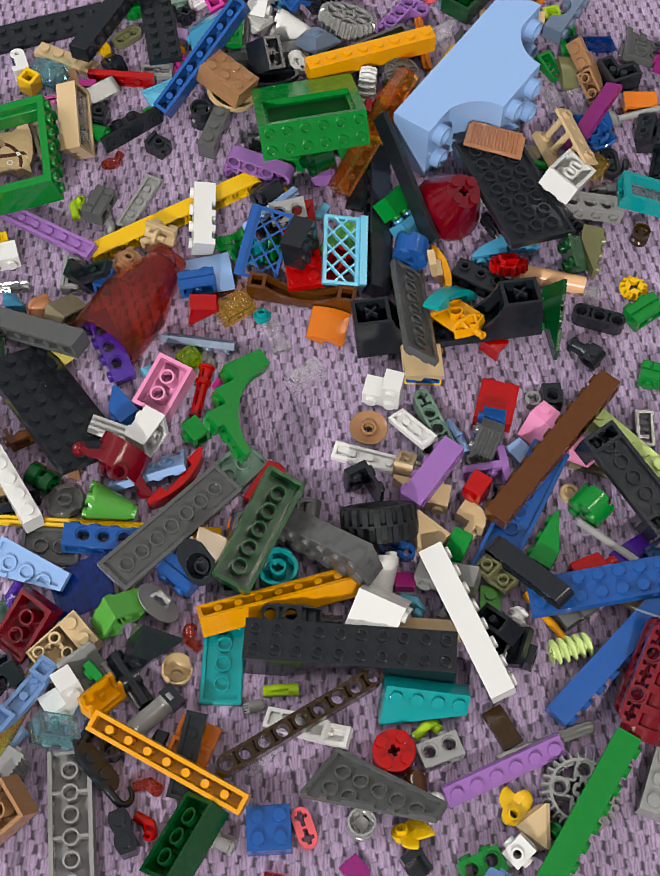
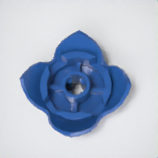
[573,112,616,154]

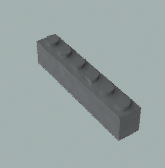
[0,307,91,359]

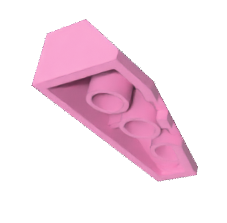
[517,400,595,468]

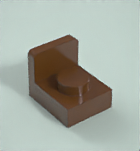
[2,428,35,452]

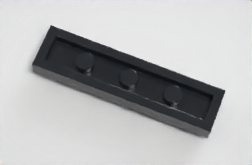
[166,710,209,800]

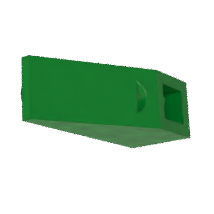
[526,510,559,572]

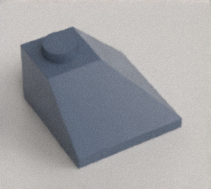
[295,26,341,55]

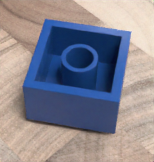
[245,803,292,857]

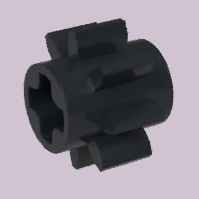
[176,6,196,26]

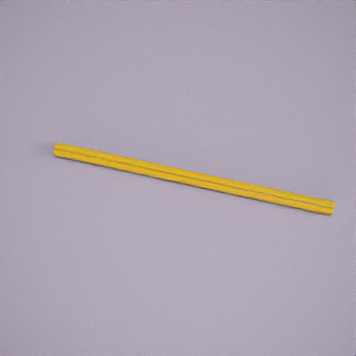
[0,514,221,538]

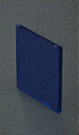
[51,552,115,621]

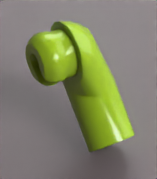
[69,195,86,221]
[411,719,443,741]

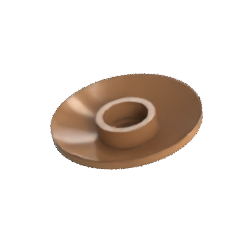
[350,410,388,445]

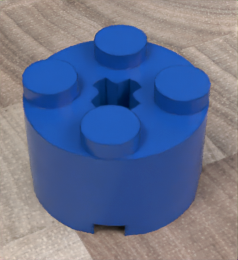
[392,232,431,271]

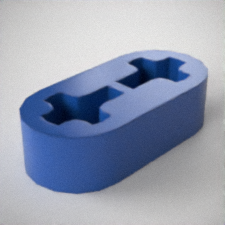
[378,541,416,562]

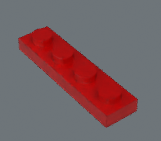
[87,69,156,88]

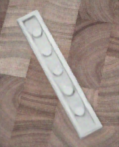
[331,440,444,484]

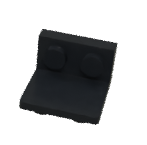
[343,460,385,502]

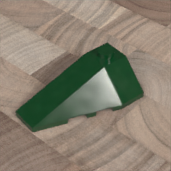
[541,279,567,360]

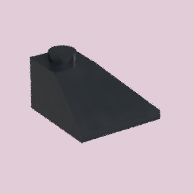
[123,625,182,668]

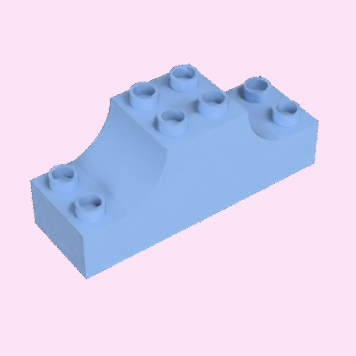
[393,0,543,177]

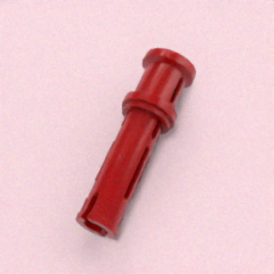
[189,363,215,419]

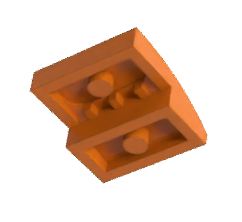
[305,306,350,347]
[168,714,223,769]

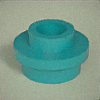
[253,308,271,325]

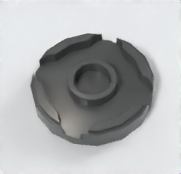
[45,484,85,518]

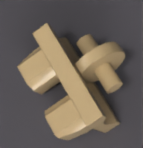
[144,218,178,247]

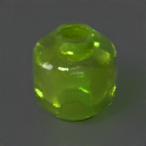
[175,345,203,370]

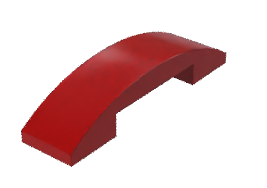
[147,446,204,510]

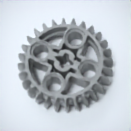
[318,0,377,42]
[540,751,622,831]

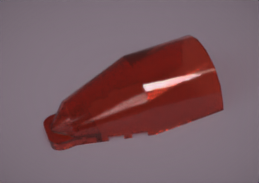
[71,246,186,367]

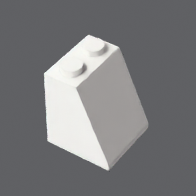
[345,583,413,627]

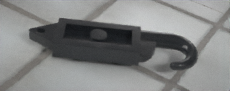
[72,738,135,808]

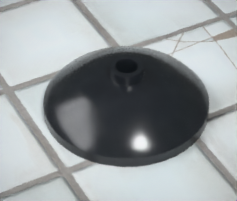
[257,68,299,88]

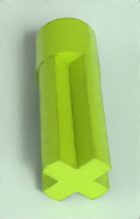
[263,683,299,698]

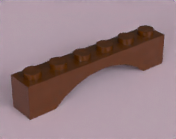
[246,271,357,314]

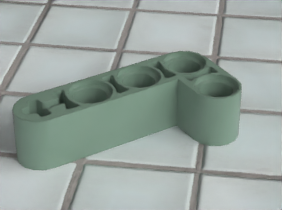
[413,389,455,462]

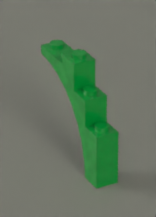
[203,349,270,464]

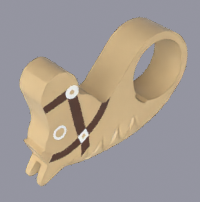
[0,124,35,178]

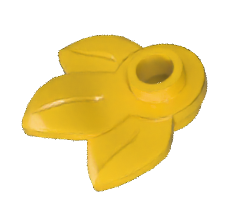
[499,786,533,827]
[391,819,435,850]

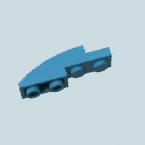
[471,236,540,267]

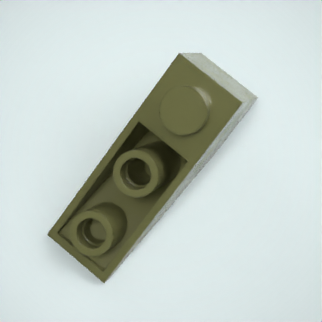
[580,224,607,280]

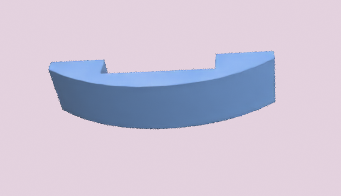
[0,654,58,733]

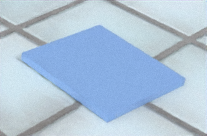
[176,252,236,299]

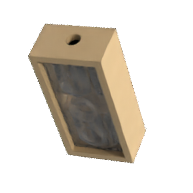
[56,80,95,161]

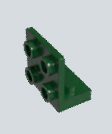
[557,233,589,274]

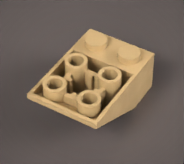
[26,610,106,683]

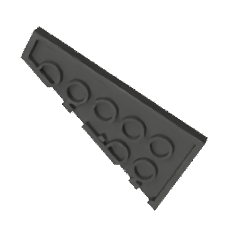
[623,26,660,68]

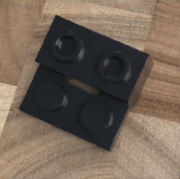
[634,114,660,153]

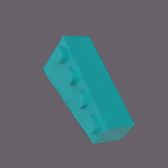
[377,675,471,725]

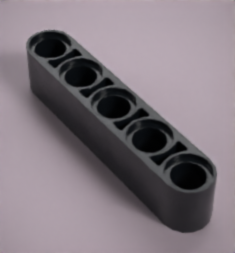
[484,536,574,610]

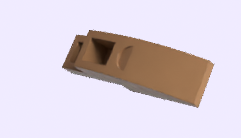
[566,36,603,105]

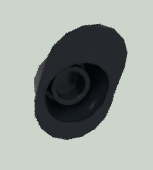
[177,539,216,586]

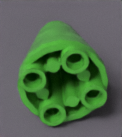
[81,480,138,521]

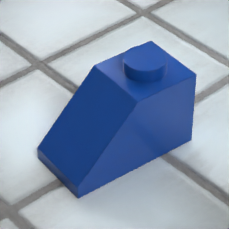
[108,384,139,426]

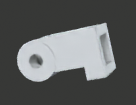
[10,48,29,81]

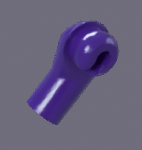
[5,580,23,609]

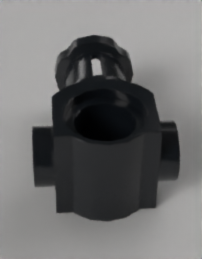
[566,337,606,371]

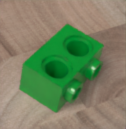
[455,844,509,876]

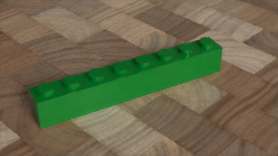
[535,726,642,876]

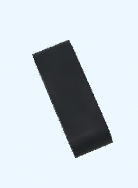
[571,303,626,336]

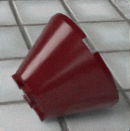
[419,174,480,241]

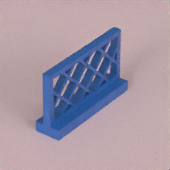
[233,203,294,279]

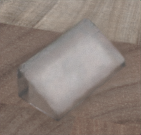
[243,740,284,779]

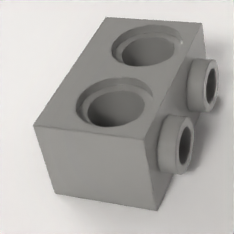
[268,196,308,229]
[415,729,466,774]

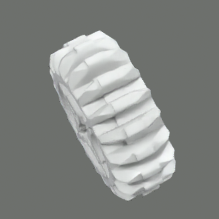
[358,65,378,103]

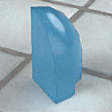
[3,292,26,313]

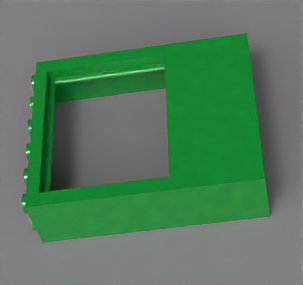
[251,73,370,161]
[0,94,66,215]

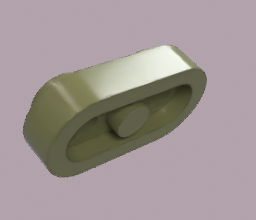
[112,25,142,49]

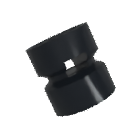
[190,98,212,131]

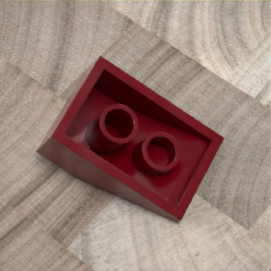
[0,588,64,664]

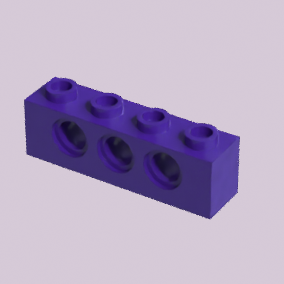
[83,308,136,386]

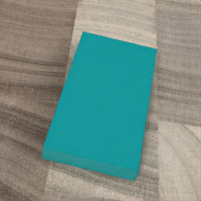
[199,627,245,707]

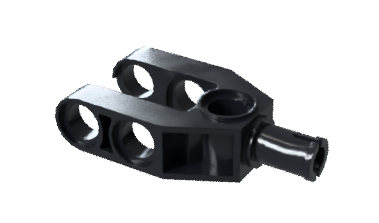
[261,604,343,624]

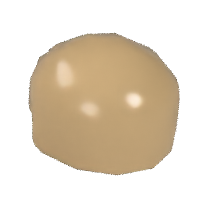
[161,652,193,687]

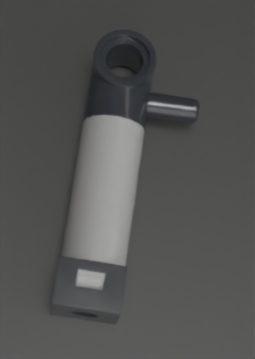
[99,683,185,763]

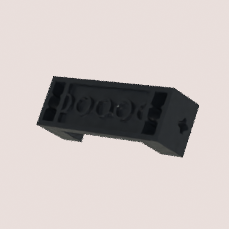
[574,420,660,543]

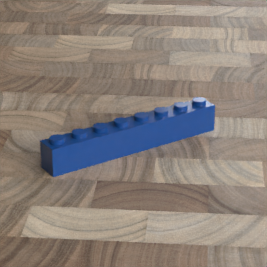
[153,0,251,119]
[545,597,660,728]

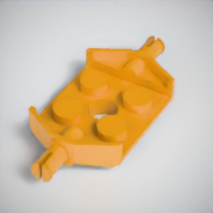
[430,298,486,340]

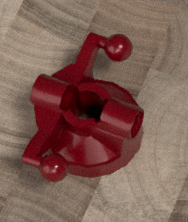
[72,431,152,499]

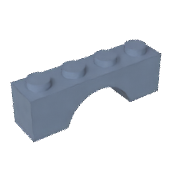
[542,0,590,44]

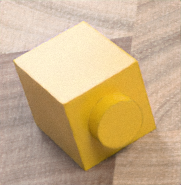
[16,67,43,96]

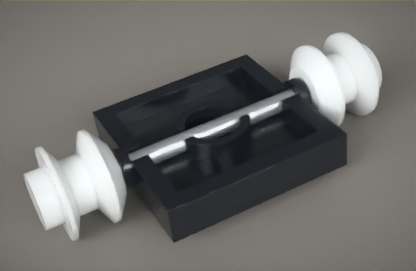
[495,606,534,674]

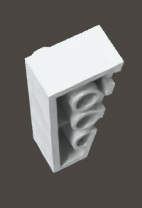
[188,181,216,256]

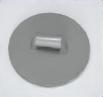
[138,583,179,623]

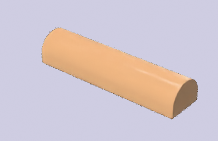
[513,265,587,295]

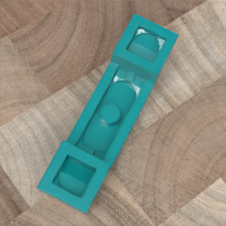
[423,286,478,311]

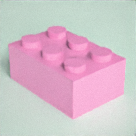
[132,352,196,423]

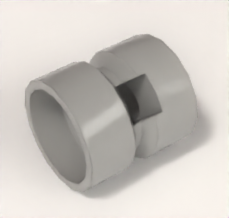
[347,808,376,842]

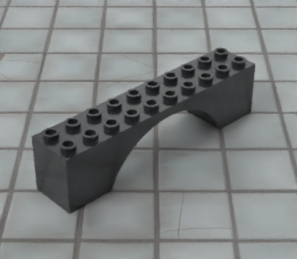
[350,276,543,358]
[242,617,458,683]

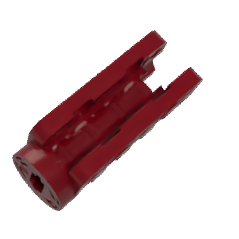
[614,617,660,746]

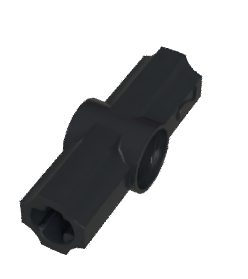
[106,650,154,711]

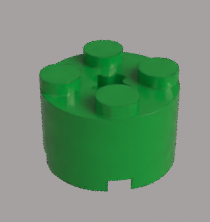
[568,483,615,528]

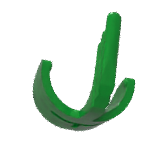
[214,227,244,263]

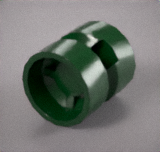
[23,461,61,495]

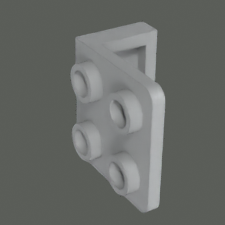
[56,641,116,691]

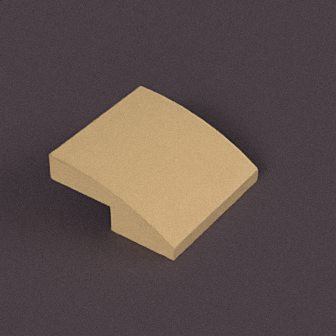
[400,343,445,381]

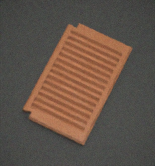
[463,120,526,160]

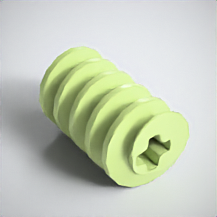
[547,632,594,666]

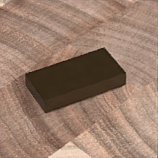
[482,704,523,751]

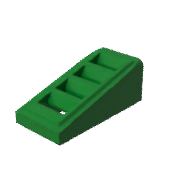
[534,50,560,83]

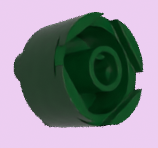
[299,151,335,177]

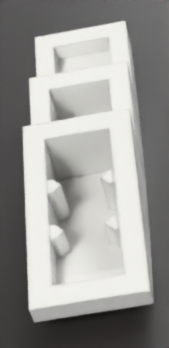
[262,706,353,750]

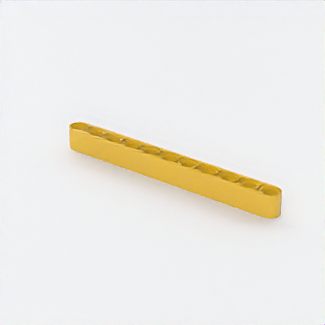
[91,173,263,262]

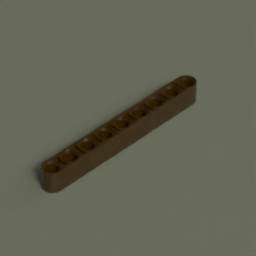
[216,670,383,778]

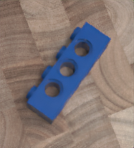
[61,521,138,556]

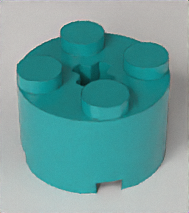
[259,547,299,588]

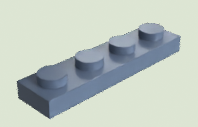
[161,332,237,353]

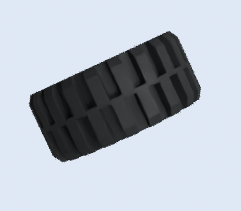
[340,500,418,545]

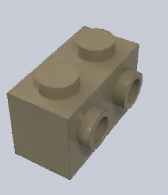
[43,293,88,326]

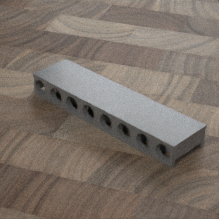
[47,750,97,876]

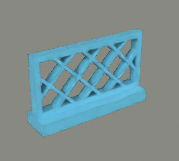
[321,214,368,290]

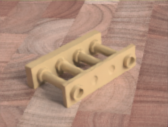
[531,108,598,168]

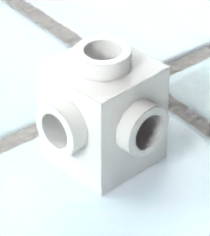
[502,831,538,870]

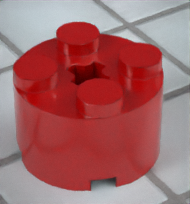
[371,729,416,777]

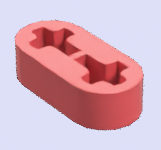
[291,807,318,850]

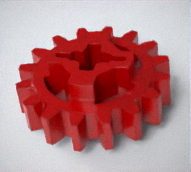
[489,253,529,277]

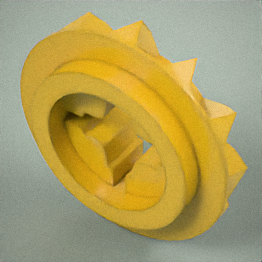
[619,275,648,301]

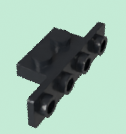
[100,107,163,153]

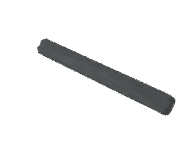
[495,720,595,760]

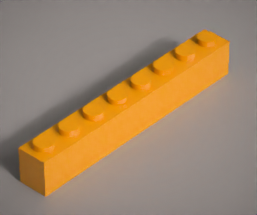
[304,25,436,80]
[196,569,362,638]
[85,709,252,816]

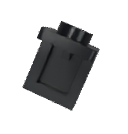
[100,53,128,71]

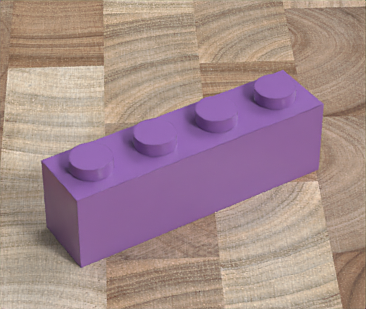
[399,436,464,511]

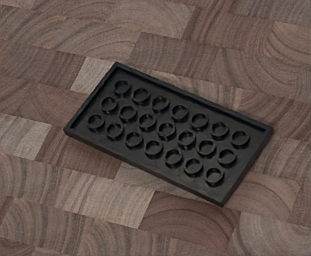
[451,130,576,250]
[0,346,118,476]

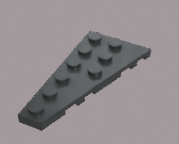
[299,747,448,824]

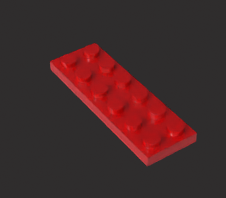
[280,199,325,292]

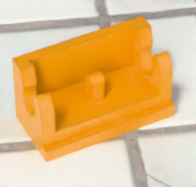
[77,672,127,719]

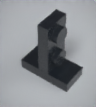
[63,258,113,294]

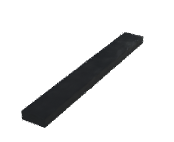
[373,111,440,245]

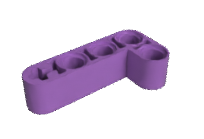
[374,0,429,34]
[223,145,295,186]

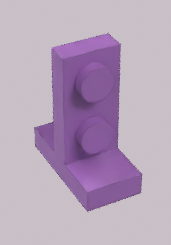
[460,445,511,485]

